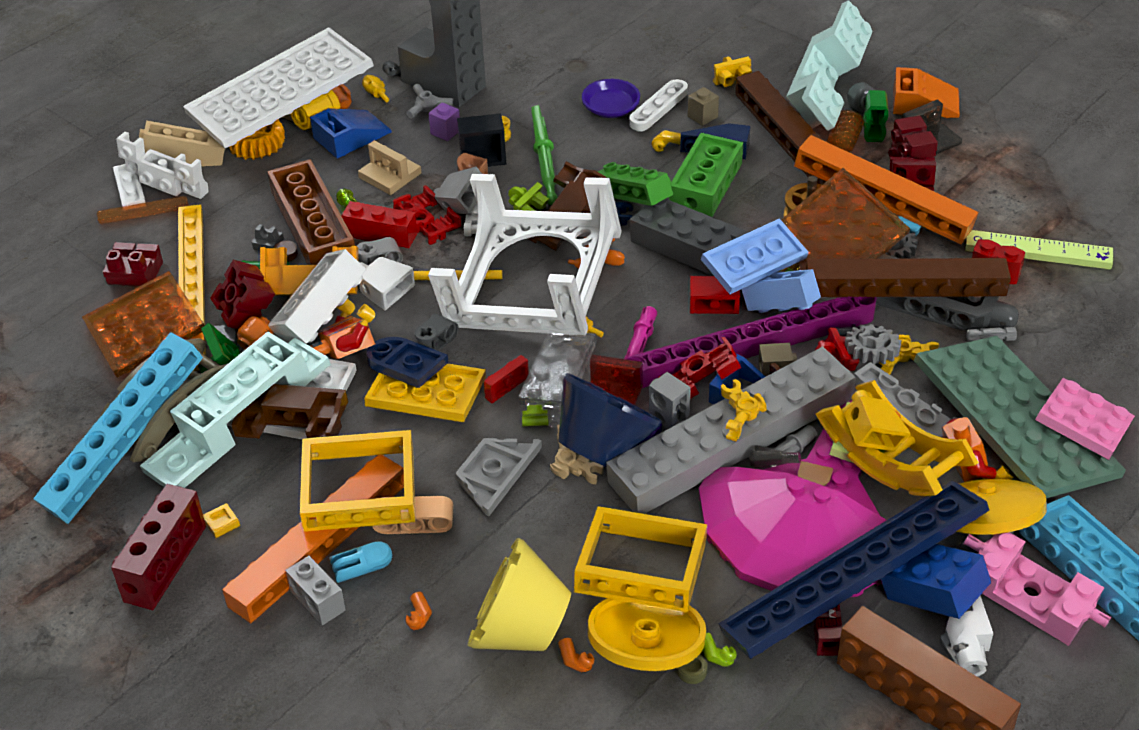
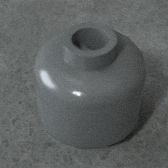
[847,82,876,114]

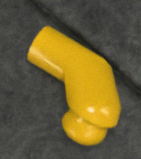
[652,130,681,152]

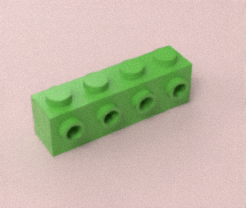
[598,162,673,206]

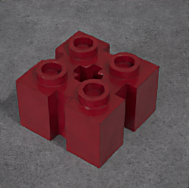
[888,115,938,159]
[210,259,275,329]

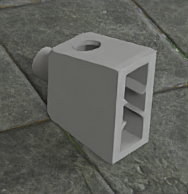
[434,167,482,214]

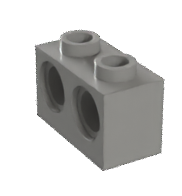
[649,372,691,432]
[285,556,346,626]

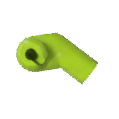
[702,633,737,667]

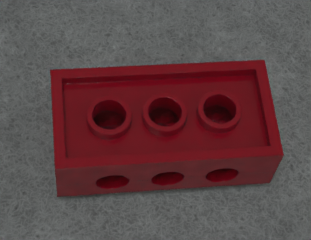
[111,484,206,611]

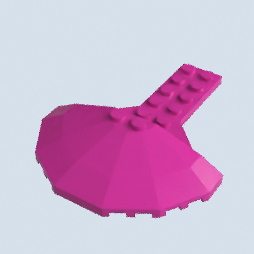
[699,392,886,597]

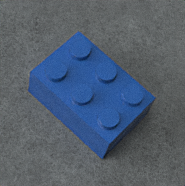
[881,544,991,619]

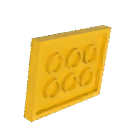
[364,364,486,422]

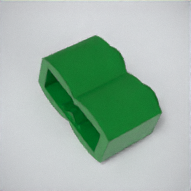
[863,90,889,142]

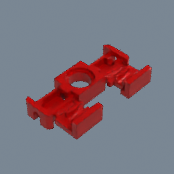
[393,185,461,245]
[658,337,742,399]

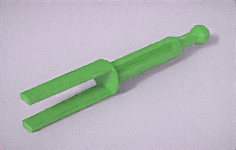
[531,105,558,206]

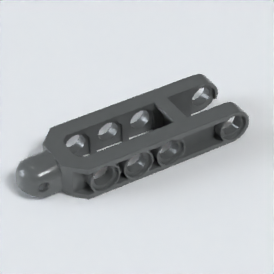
[872,253,1019,332]

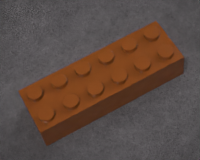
[267,159,355,265]
[837,606,1021,730]

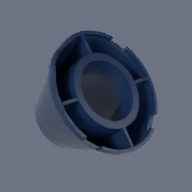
[559,373,662,467]

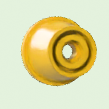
[290,90,340,130]

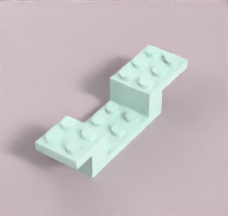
[786,0,873,131]
[140,332,331,488]

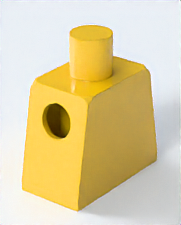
[845,390,911,452]

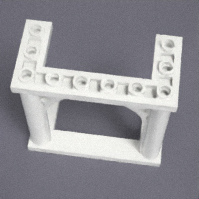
[428,174,622,336]

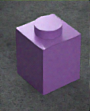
[429,102,460,141]

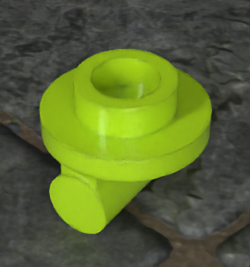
[522,405,548,426]

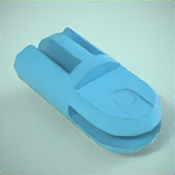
[329,541,392,583]

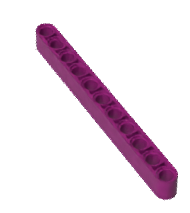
[624,297,877,390]

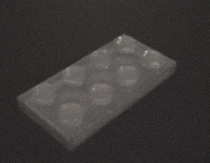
[518,333,597,408]

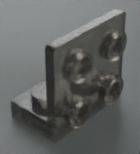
[902,100,962,154]

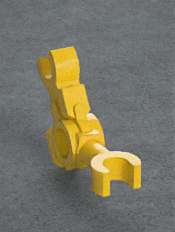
[879,335,939,375]
[721,379,767,442]

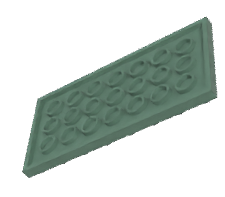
[914,336,1126,498]

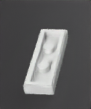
[113,164,147,213]

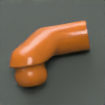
[405,592,432,630]

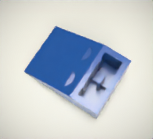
[310,108,392,158]

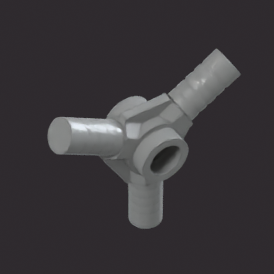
[406,84,453,119]

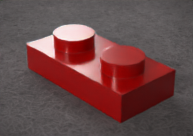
[484,355,529,404]

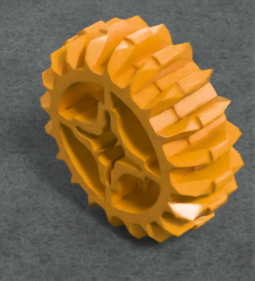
[228,119,285,160]

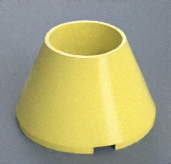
[468,538,571,651]

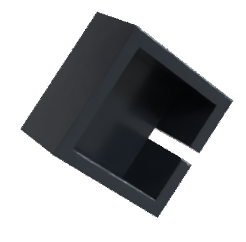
[457,113,507,167]

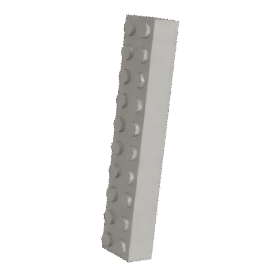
[606,346,856,514]

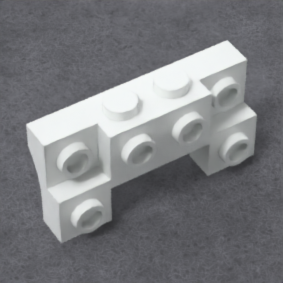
[116,132,208,199]

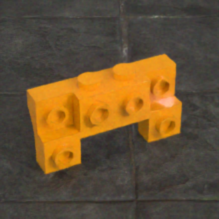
[260,246,358,297]

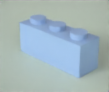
[742,269,821,313]

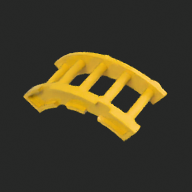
[816,380,978,496]

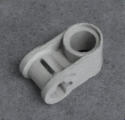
[357,237,403,265]

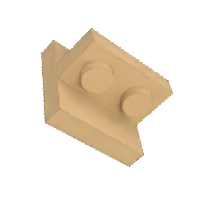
[358,140,422,195]

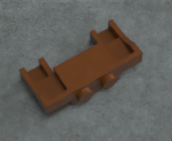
[231,384,349,439]

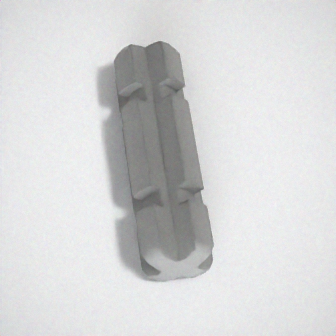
[966,327,1017,342]

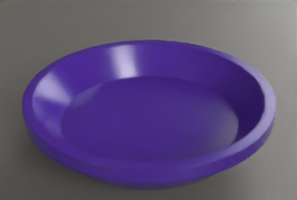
[582,79,640,118]

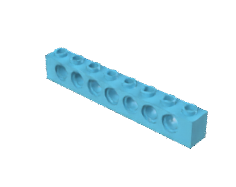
[33,332,203,524]

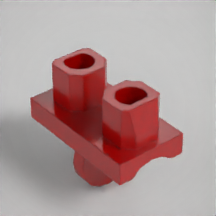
[815,328,860,371]

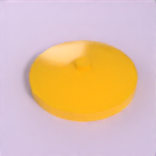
[956,479,1047,535]
[587,598,706,671]

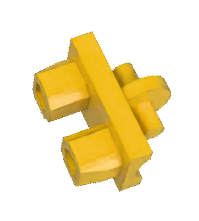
[713,56,752,87]

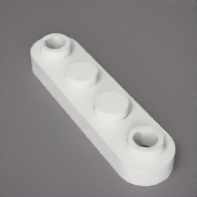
[630,79,688,132]

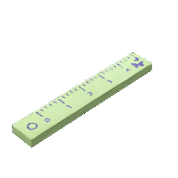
[965,230,1113,269]

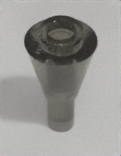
[749,445,801,470]

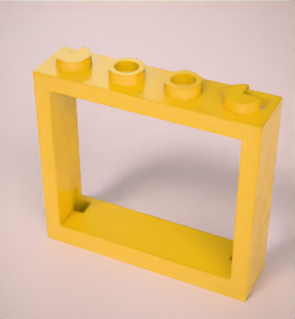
[300,430,415,531]
[574,506,707,612]

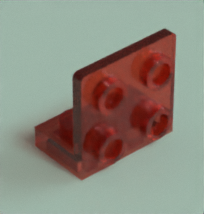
[590,355,643,405]

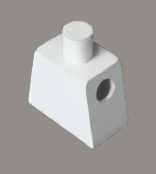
[359,257,415,311]

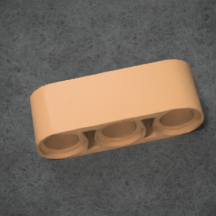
[372,496,453,534]

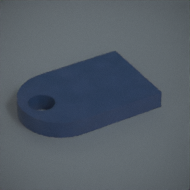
[367,337,448,388]

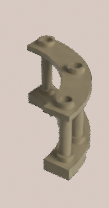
[99,338,227,462]

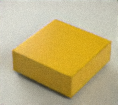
[203,503,240,538]

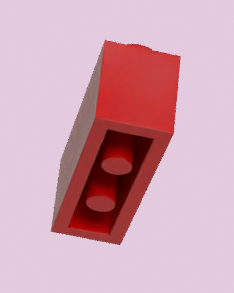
[341,201,417,248]

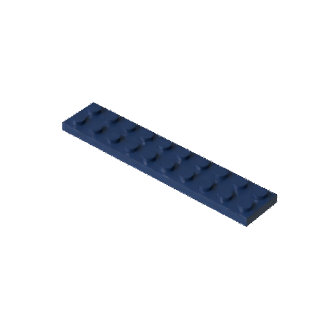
[718,480,989,659]

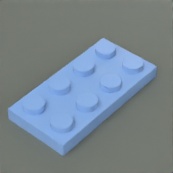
[701,218,809,294]

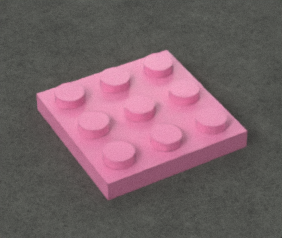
[1035,378,1135,460]

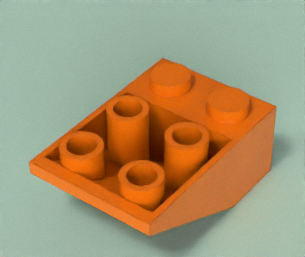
[893,67,960,118]

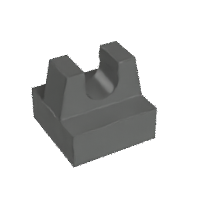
[252,224,284,251]

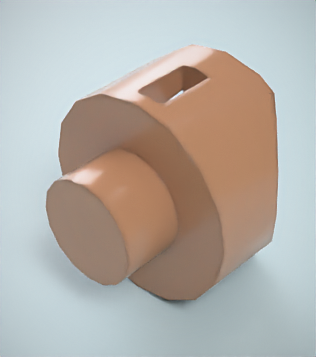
[457,153,488,174]

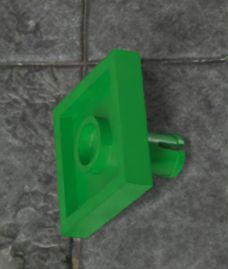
[198,323,241,373]

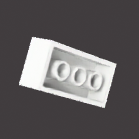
[268,249,366,344]

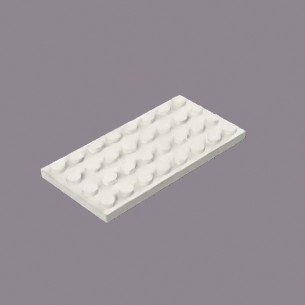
[183,27,374,148]

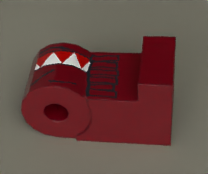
[814,604,843,656]

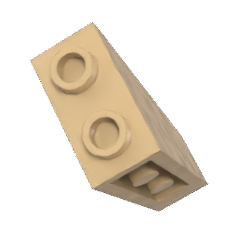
[139,121,225,166]

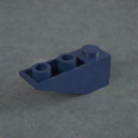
[680,123,751,160]

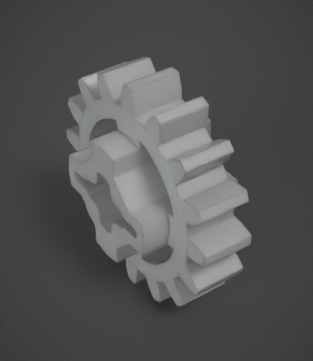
[845,324,901,365]

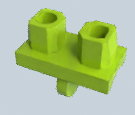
[508,182,549,211]

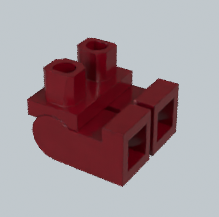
[889,157,936,191]
[103,242,163,287]

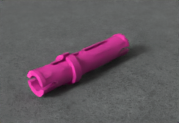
[623,306,657,365]

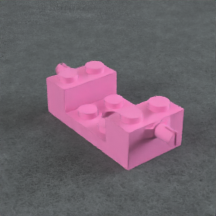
[964,532,1111,646]

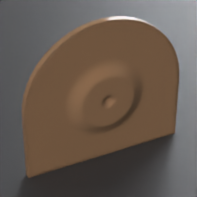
[798,461,833,486]

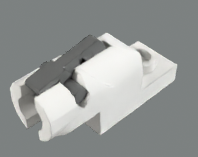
[940,596,993,677]

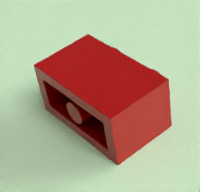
[690,276,740,314]

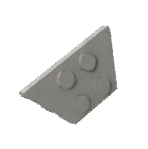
[456,438,542,516]

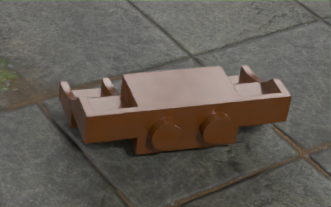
[527,161,606,251]

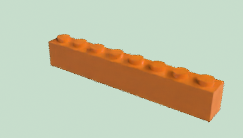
[794,135,979,245]
[222,455,404,624]

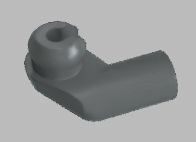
[382,61,401,76]

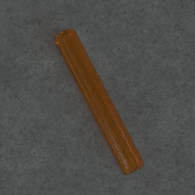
[97,196,189,224]

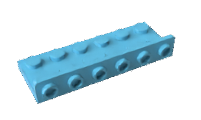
[1019,495,1139,641]

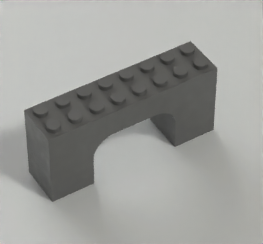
[398,0,486,107]

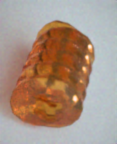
[827,110,864,152]

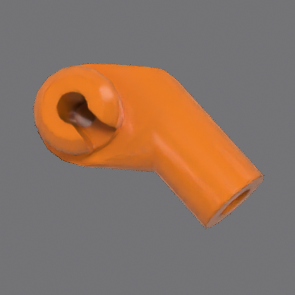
[558,638,595,673]

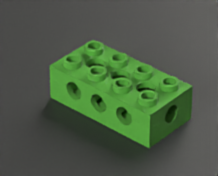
[669,133,743,217]

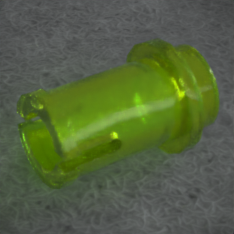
[336,188,358,208]

